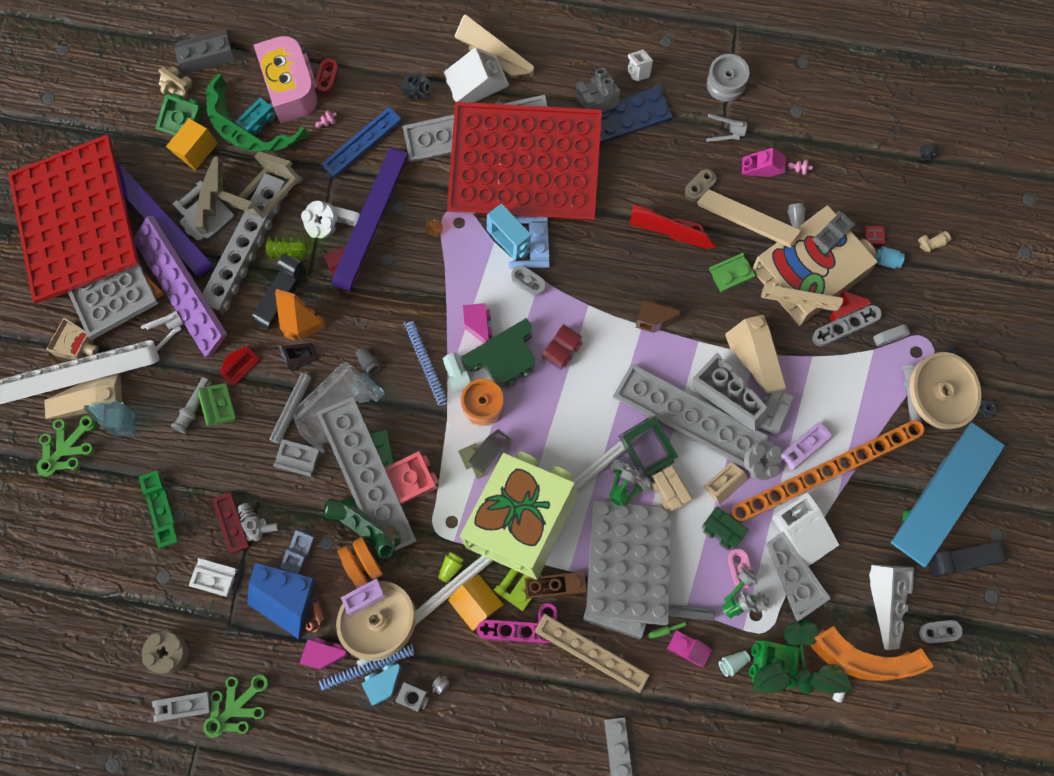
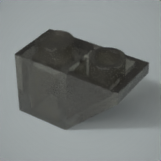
[469,429,513,474]

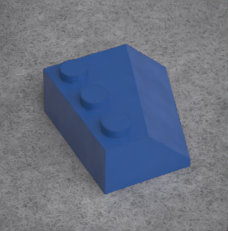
[247,563,317,639]

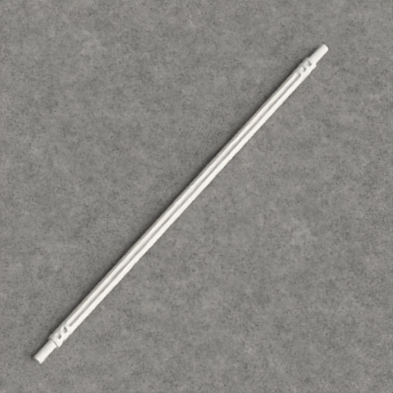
[357,430,647,668]

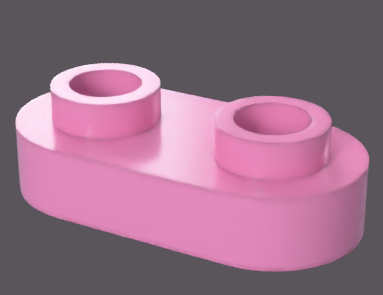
[727,549,752,589]

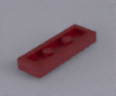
[212,492,250,555]

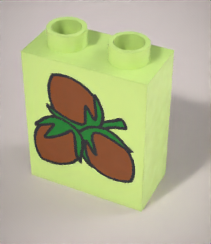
[459,452,579,580]

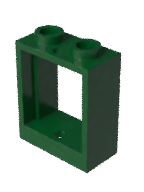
[618,416,678,478]

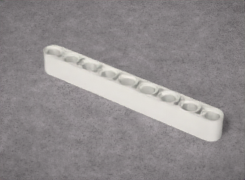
[0,340,160,404]

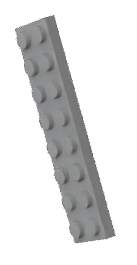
[403,95,547,162]
[613,363,769,471]
[316,397,416,551]

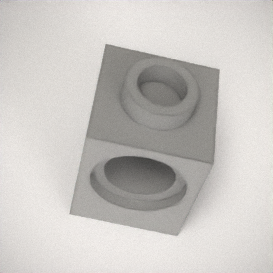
[395,683,429,712]

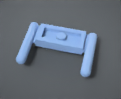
[508,216,549,268]

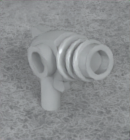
[238,503,278,541]

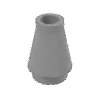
[787,203,806,228]

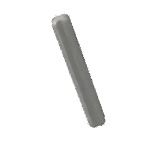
[270,373,311,444]

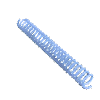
[404,321,448,406]
[319,644,414,691]

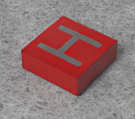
[864,226,885,246]

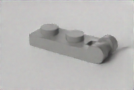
[152,692,211,722]

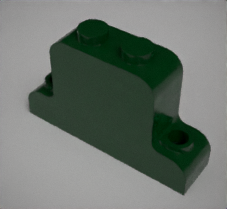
[461,318,535,388]

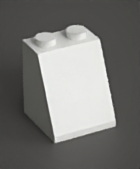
[444,48,509,103]

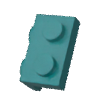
[235,98,276,136]

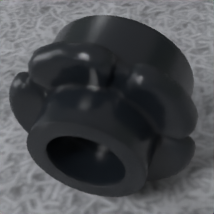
[920,144,938,161]
[978,400,998,418]

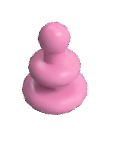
[315,110,337,128]
[787,159,813,175]

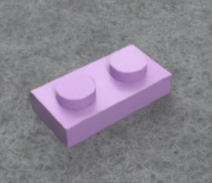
[341,579,386,617]

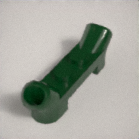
[324,497,401,558]

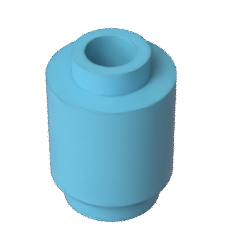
[875,246,904,269]

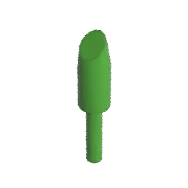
[649,622,686,638]

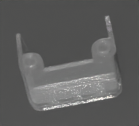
[293,362,379,454]

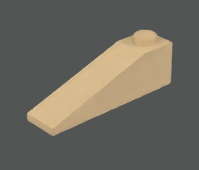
[725,315,786,394]
[44,373,123,419]

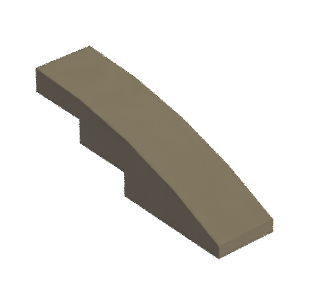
[195,156,223,234]

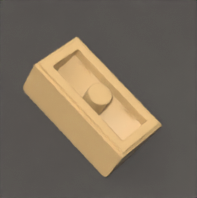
[703,462,747,504]

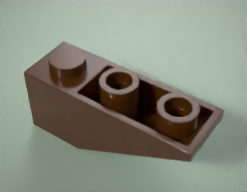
[525,572,587,599]

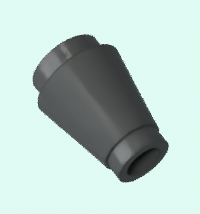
[356,347,381,376]

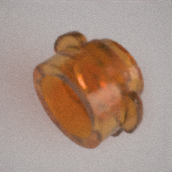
[425,219,443,236]

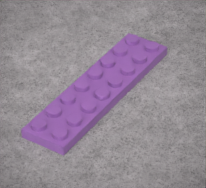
[134,216,227,358]

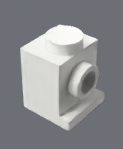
[628,50,653,81]

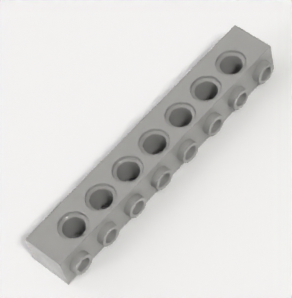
[202,173,288,316]

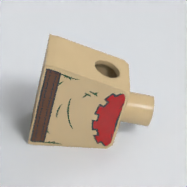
[46,318,98,360]

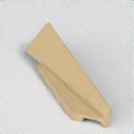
[455,15,534,79]

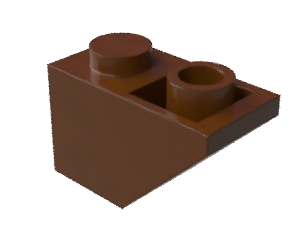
[635,300,680,333]

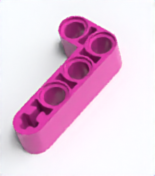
[477,603,557,644]

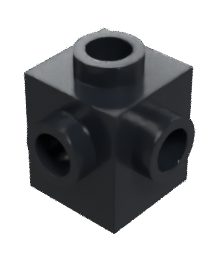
[400,73,432,100]

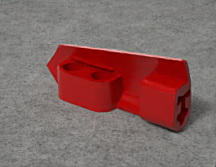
[630,204,717,249]

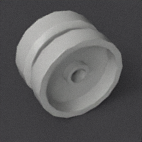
[707,54,750,102]

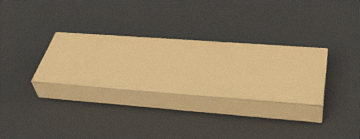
[761,284,843,311]

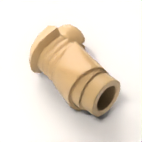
[918,231,951,252]

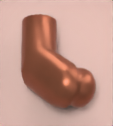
[306,602,325,632]

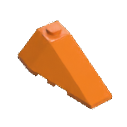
[275,289,327,340]

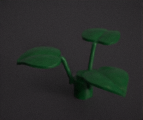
[753,619,852,694]

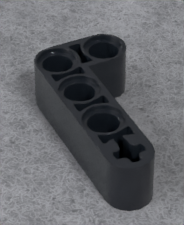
[252,253,306,330]
[928,541,1008,578]

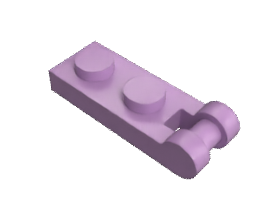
[781,421,833,471]

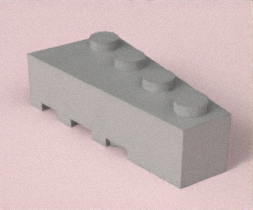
[693,352,767,432]

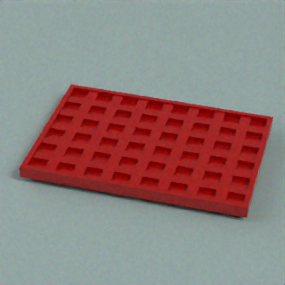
[8,135,139,304]

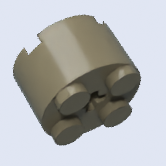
[142,632,189,674]

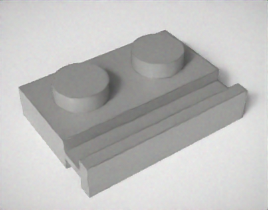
[273,439,320,477]

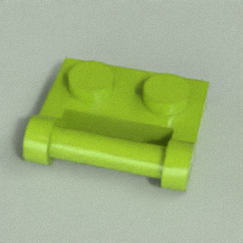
[494,569,542,612]

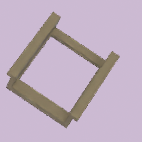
[218,152,300,219]

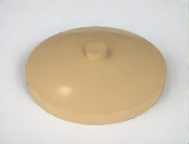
[910,352,981,430]
[336,581,416,661]

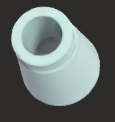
[719,650,750,676]

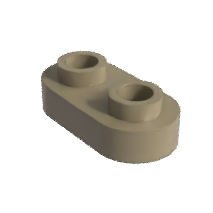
[685,169,716,201]

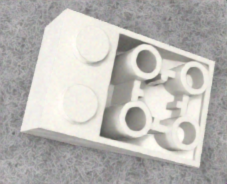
[771,493,839,566]

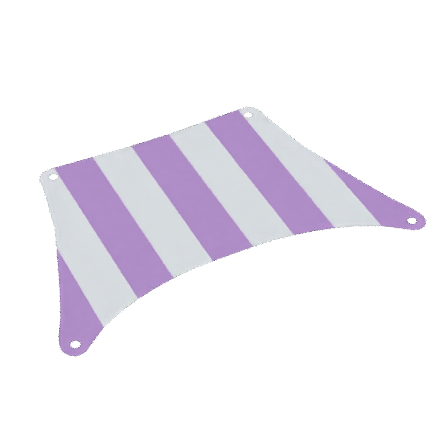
[432,212,934,634]

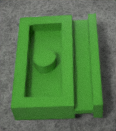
[709,253,755,293]
[197,383,236,426]

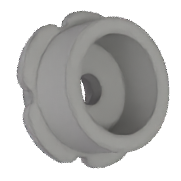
[432,676,450,695]

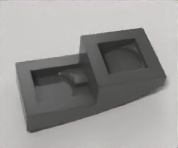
[812,212,855,253]

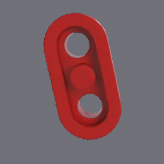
[315,59,338,94]

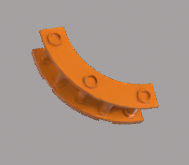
[810,626,934,681]

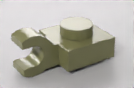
[458,443,484,479]

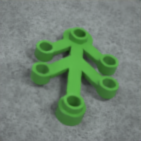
[37,415,97,477]
[203,675,269,737]

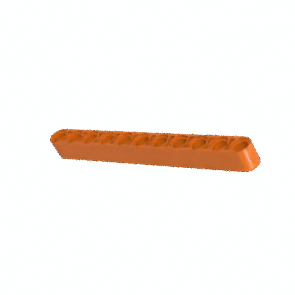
[730,420,924,523]

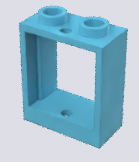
[487,203,531,261]

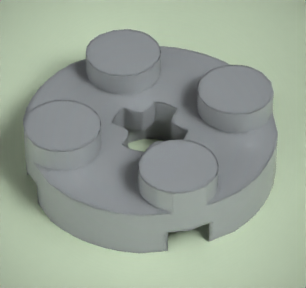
[744,440,781,480]

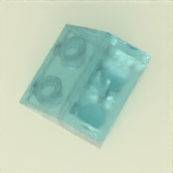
[84,401,135,436]

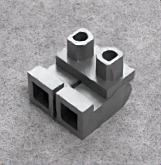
[575,68,621,113]

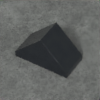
[279,343,318,372]

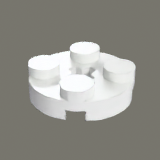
[301,201,338,238]

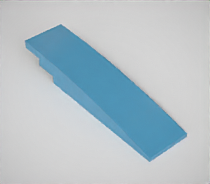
[891,422,1005,567]

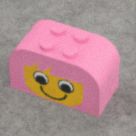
[254,36,317,123]

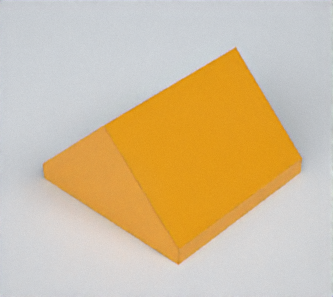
[166,119,218,170]
[448,574,504,631]

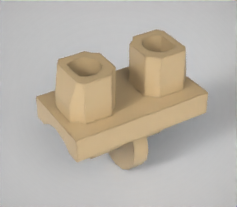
[159,67,192,99]

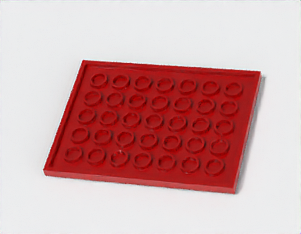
[447,102,602,221]

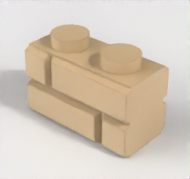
[651,465,693,513]

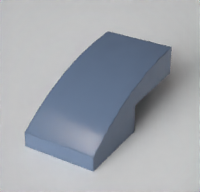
[280,529,316,574]

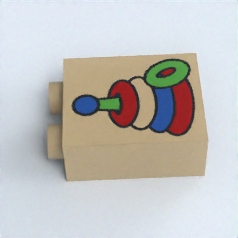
[752,205,878,326]

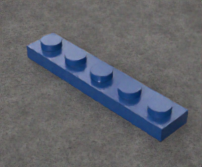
[321,107,402,179]

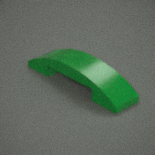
[139,470,178,549]

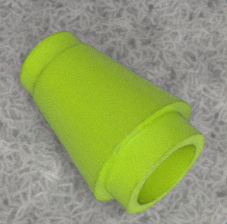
[438,552,464,583]

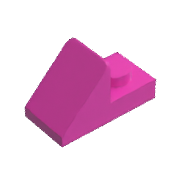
[667,630,712,668]

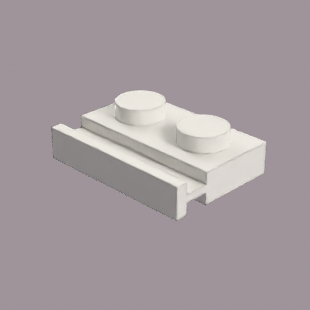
[189,558,237,597]

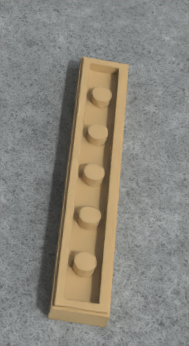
[698,189,802,248]
[534,614,649,693]

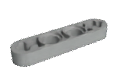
[812,305,881,347]

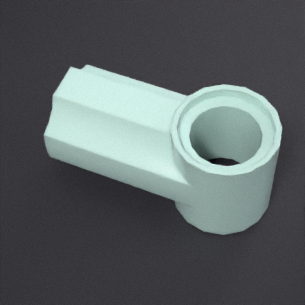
[443,353,470,393]

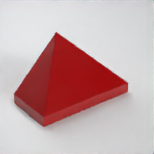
[220,346,260,386]

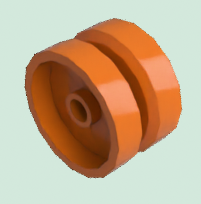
[461,379,504,426]
[337,537,383,588]

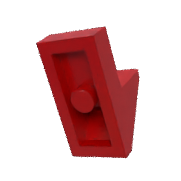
[829,291,871,322]

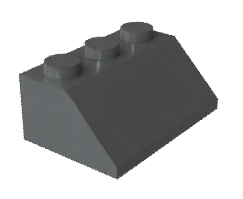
[174,29,235,75]

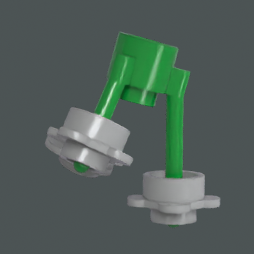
[609,459,652,507]
[722,567,769,619]

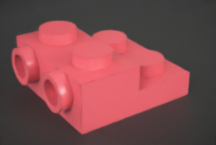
[385,451,439,504]

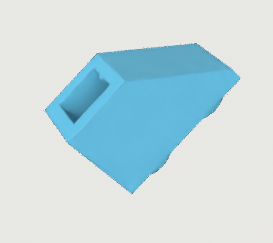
[361,663,402,706]

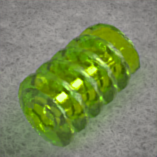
[266,237,306,261]

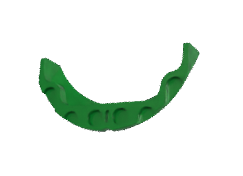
[206,73,309,152]

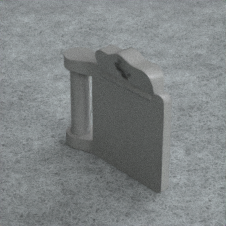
[172,180,234,242]

